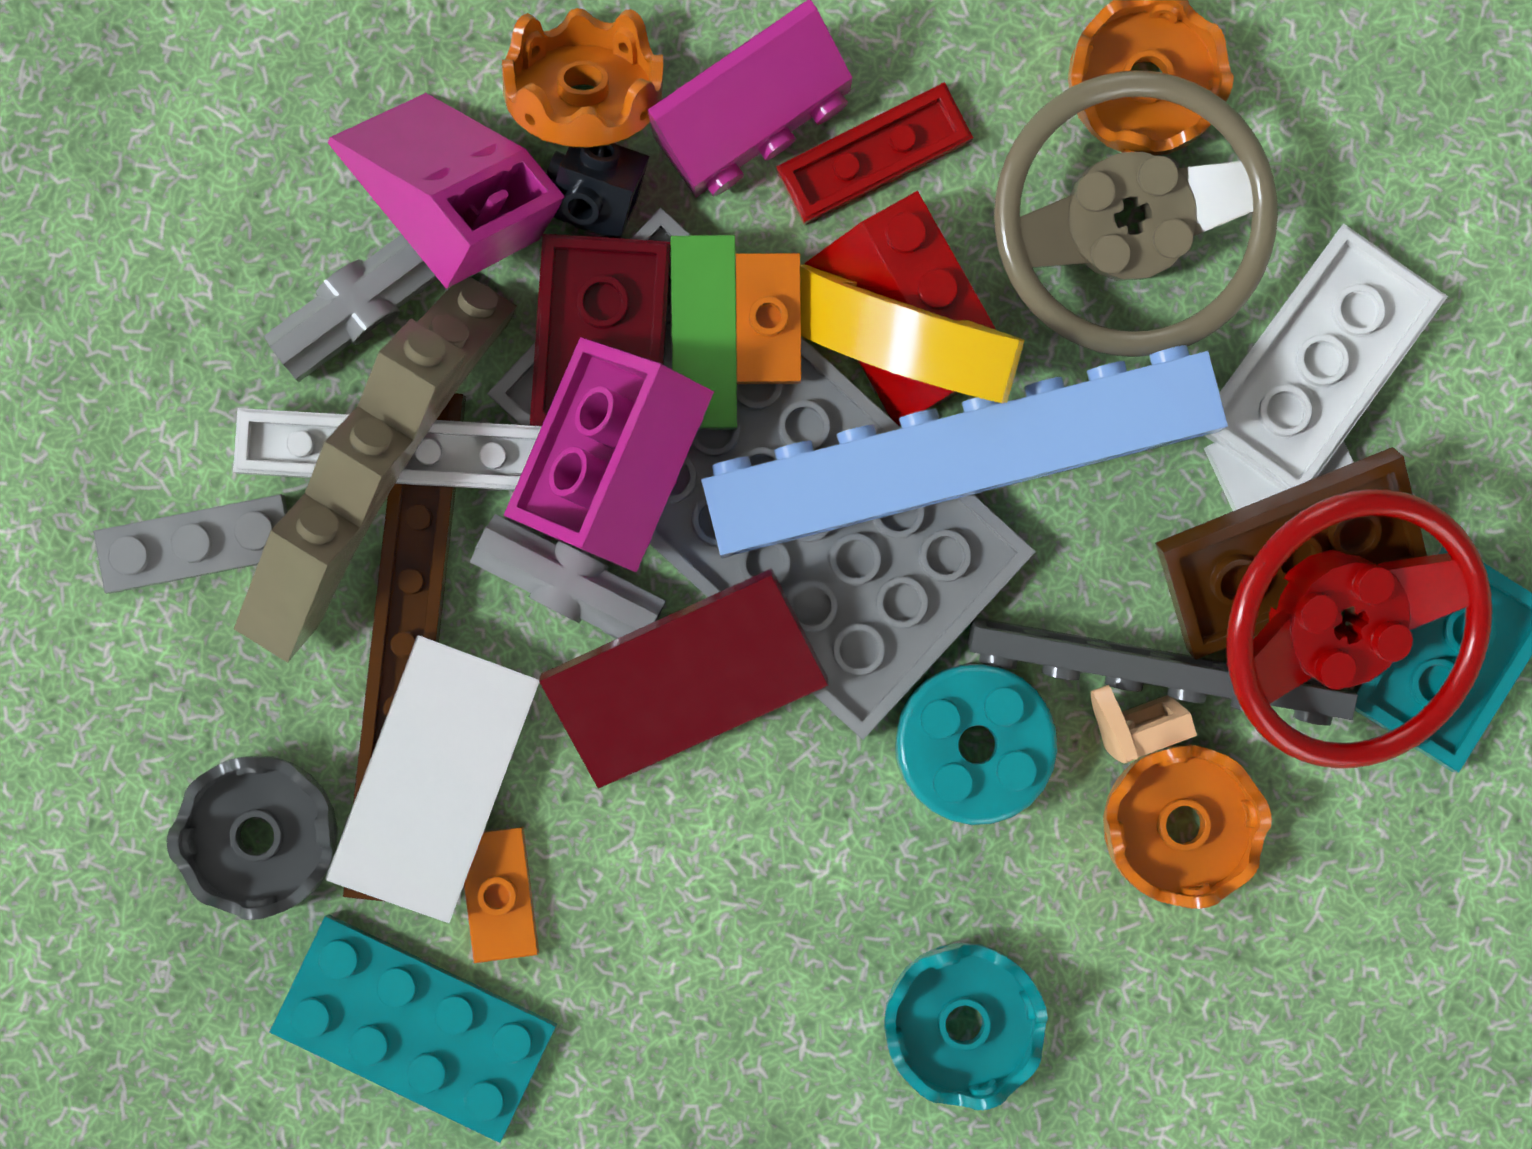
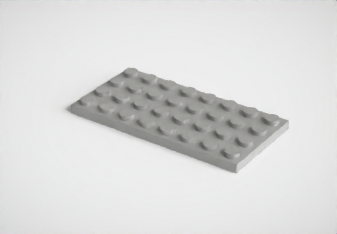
[487,208,1036,740]

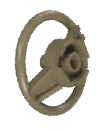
[994,71,1278,357]

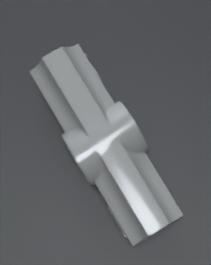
[263,234,438,382]
[470,514,666,639]

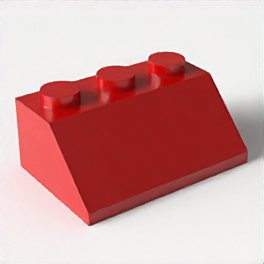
[804,190,996,427]

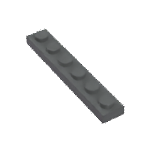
[967,617,1358,726]

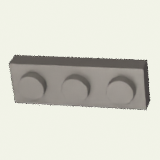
[93,494,288,594]

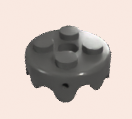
[167,755,338,920]

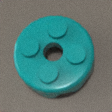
[895,664,1058,825]
[884,942,1048,1110]

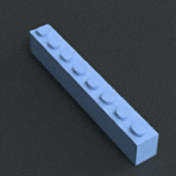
[701,345,1228,558]

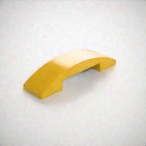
[800,264,1025,403]

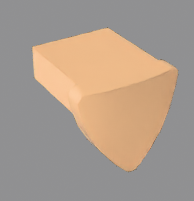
[1091,685,1197,764]

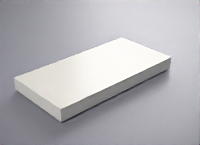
[1205,223,1448,491]
[326,635,539,923]

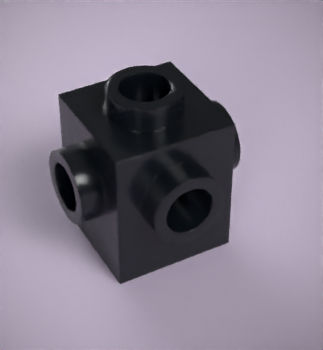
[546,143,650,238]

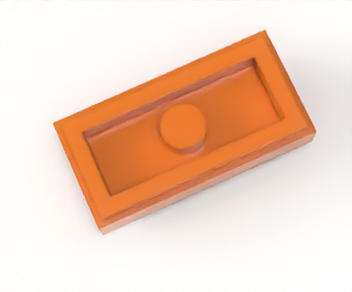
[736,253,801,384]
[464,827,539,963]

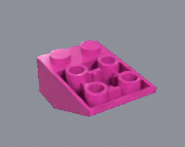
[327,93,565,289]

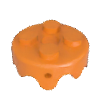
[1068,0,1234,156]
[502,8,663,148]
[1103,745,1272,909]

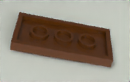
[1155,447,1427,660]

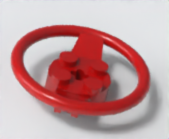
[1226,489,1492,769]

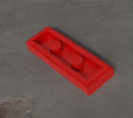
[776,82,973,225]

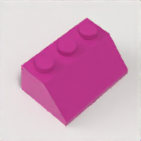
[648,0,852,198]
[503,337,714,572]

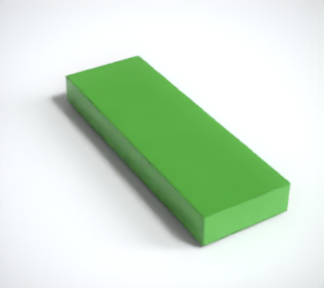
[671,235,737,430]

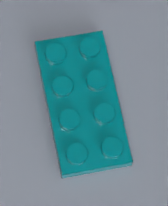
[269,914,557,1143]

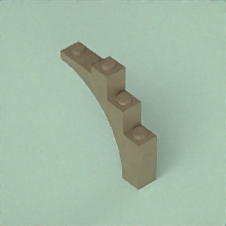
[234,277,517,663]

